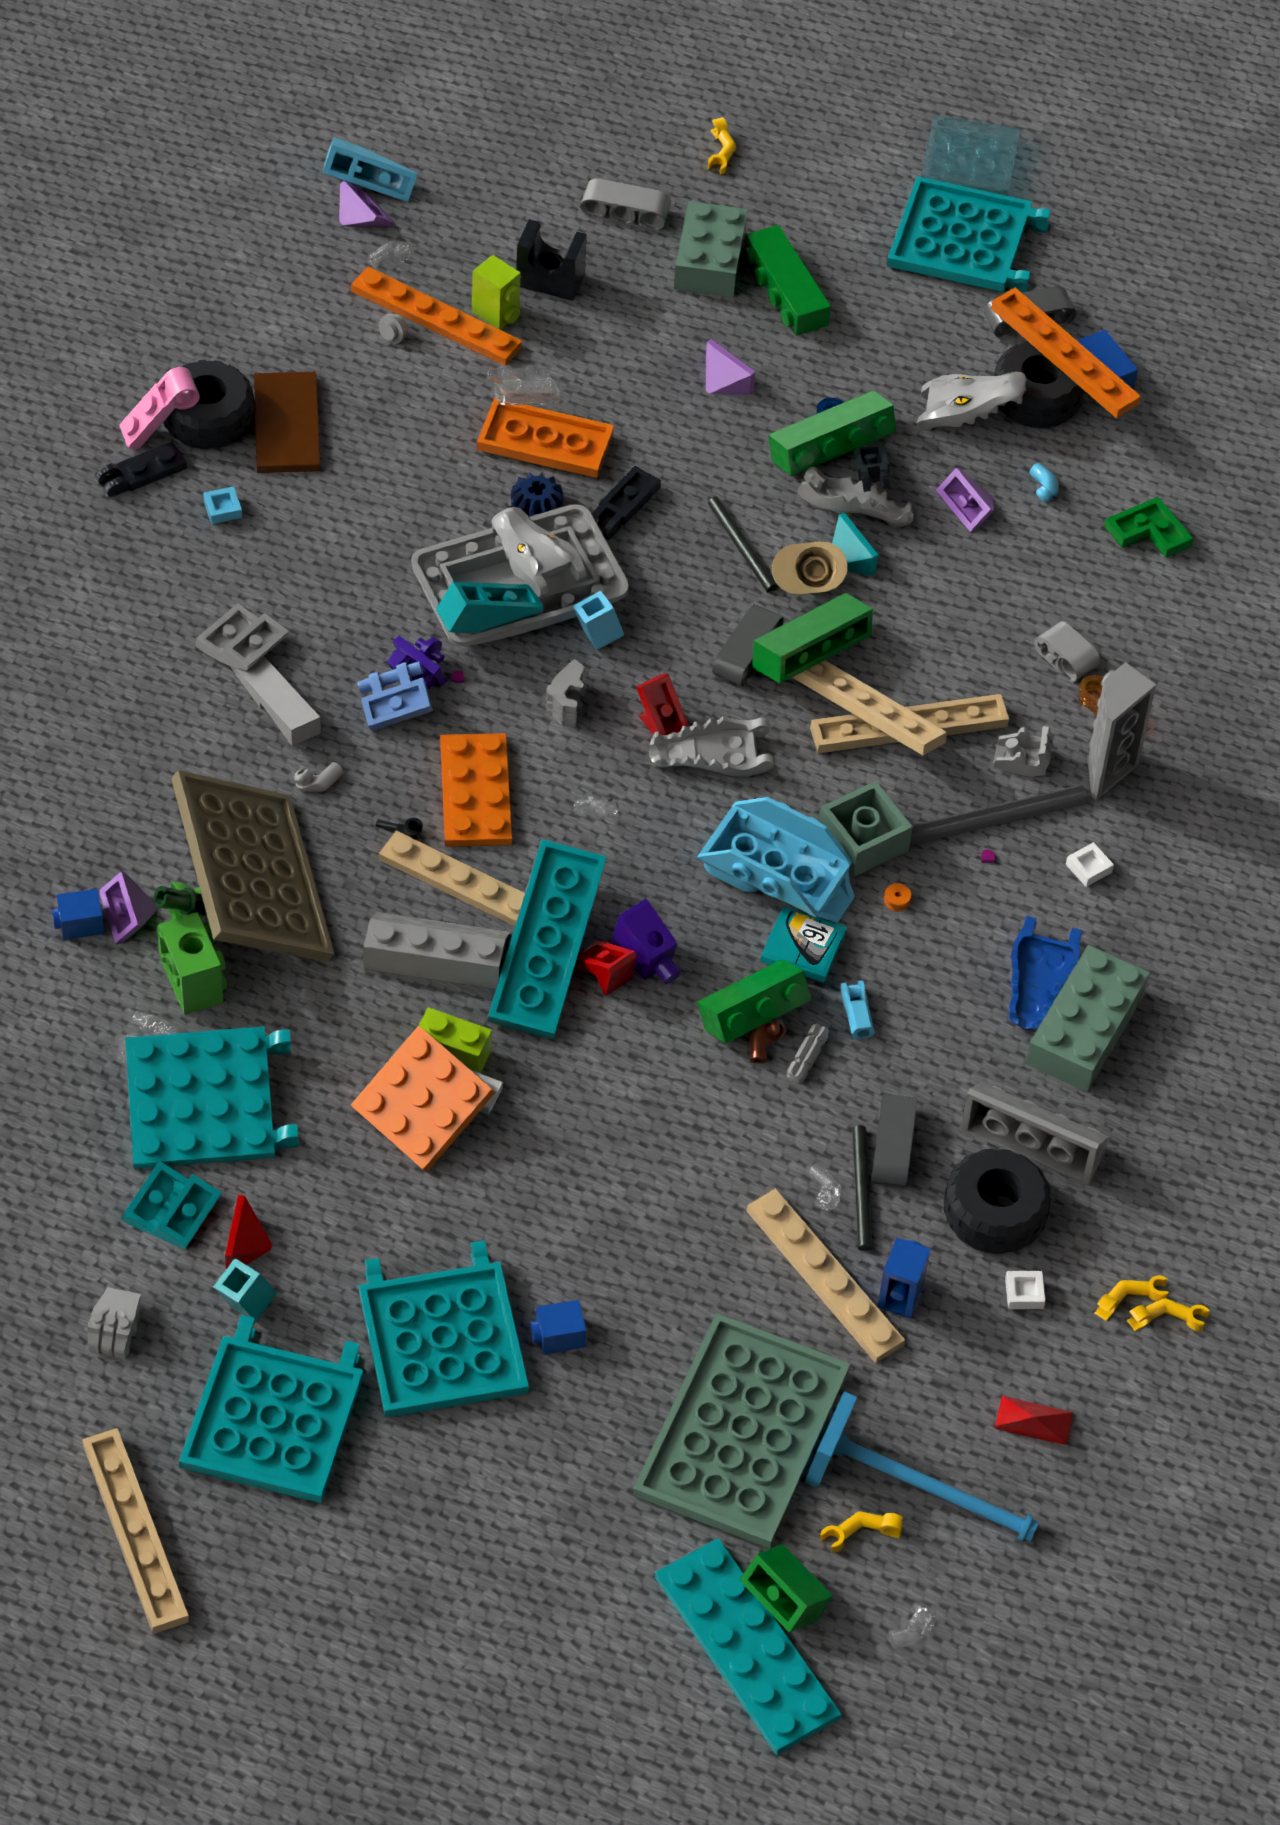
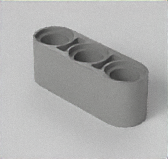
[580,179,671,230]

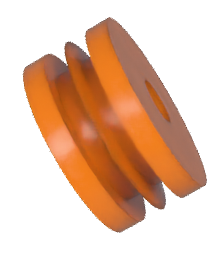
[884,883,911,911]

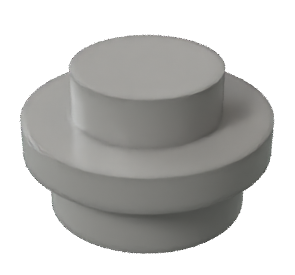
[379,314,408,344]

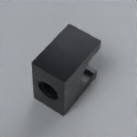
[516,219,587,301]

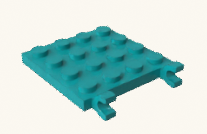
[887,176,1051,293]
[125,1026,299,1169]
[359,1240,529,1418]
[179,1315,363,1503]

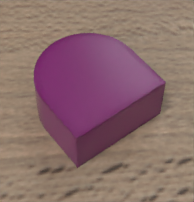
[451,670,465,683]
[981,850,995,863]

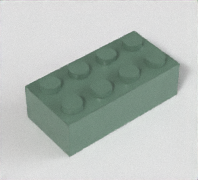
[1025,945,1150,1093]

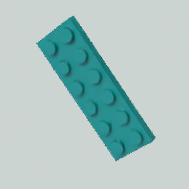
[487,839,607,1040]
[655,1538,841,1755]

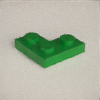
[1104,497,1193,558]

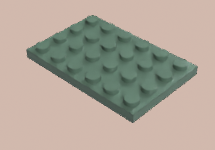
[632,1313,851,1549]

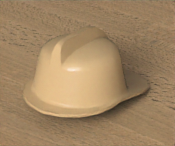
[772,541,847,595]

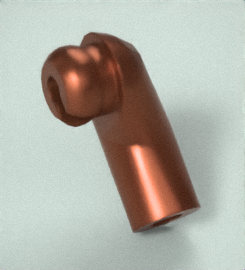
[750,1019,786,1063]

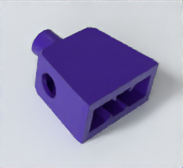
[610,899,681,985]

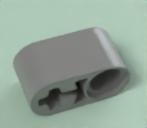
[1034,621,1100,682]

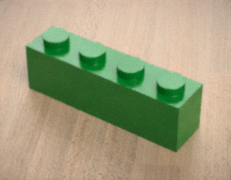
[742,224,831,336]
[768,390,896,476]
[753,593,873,684]

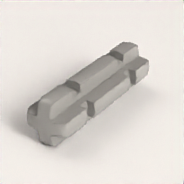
[787,1023,829,1084]

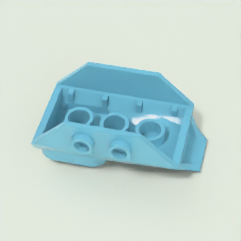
[697,797,855,923]

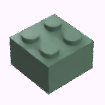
[818,781,913,878]

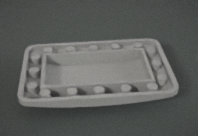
[411,504,629,647]

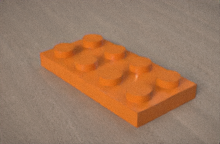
[477,397,614,478]
[440,733,512,847]

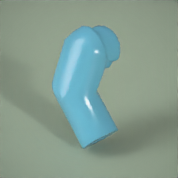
[1029,462,1059,503]

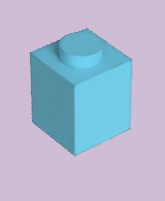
[573,591,624,650]

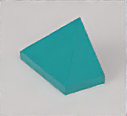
[832,512,878,576]

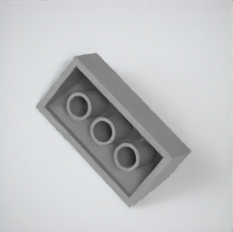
[1088,662,1156,801]
[363,912,510,989]
[961,1082,1109,1185]

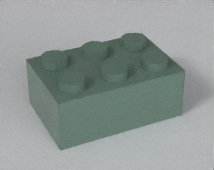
[674,201,748,297]

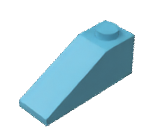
[323,137,418,202]

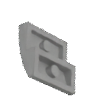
[195,603,289,671]

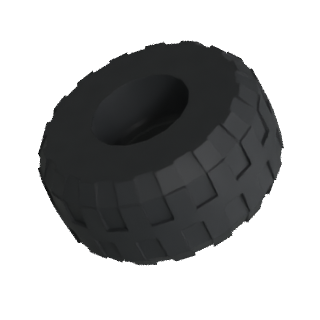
[994,341,1085,428]
[163,360,255,449]
[944,1149,1051,1254]

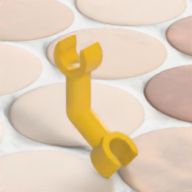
[707,117,737,175]
[1095,1275,1169,1321]
[1126,1298,1210,1331]
[820,1511,903,1553]

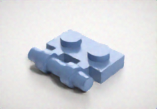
[357,661,433,731]

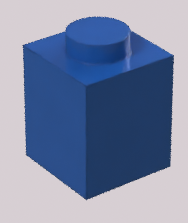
[52,889,104,940]
[530,1300,586,1354]

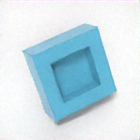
[203,487,242,524]

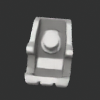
[546,659,587,727]
[993,726,1054,777]
[88,1287,141,1358]

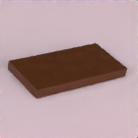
[254,371,320,473]

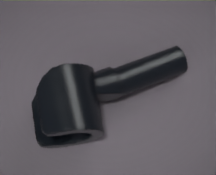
[376,818,423,840]

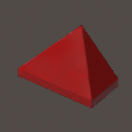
[225,1194,272,1269]
[995,1396,1073,1445]

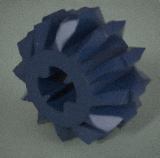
[510,472,564,517]

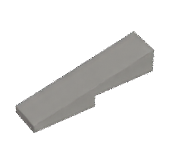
[230,656,321,746]

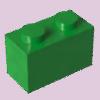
[739,1544,833,1633]

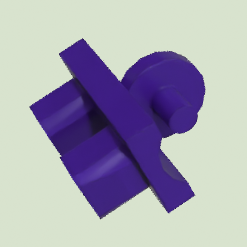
[387,635,448,690]

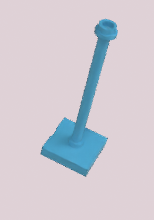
[804,1391,1039,1542]

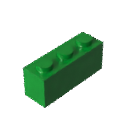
[697,959,811,1044]

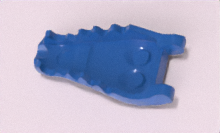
[1008,915,1083,1030]

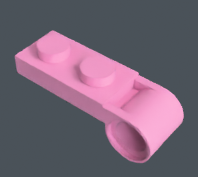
[119,367,200,450]

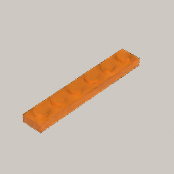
[351,266,522,366]
[991,287,1141,419]

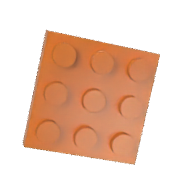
[351,1026,496,1172]

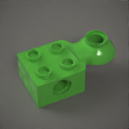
[157,882,227,1015]

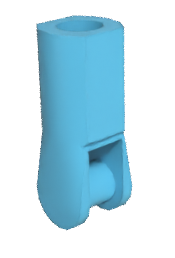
[840,981,875,1039]

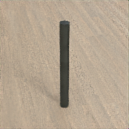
[708,496,778,593]
[852,1125,872,1250]

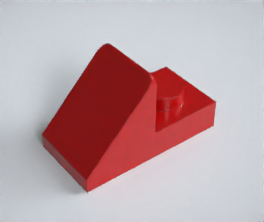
[636,673,689,735]
[575,940,637,996]

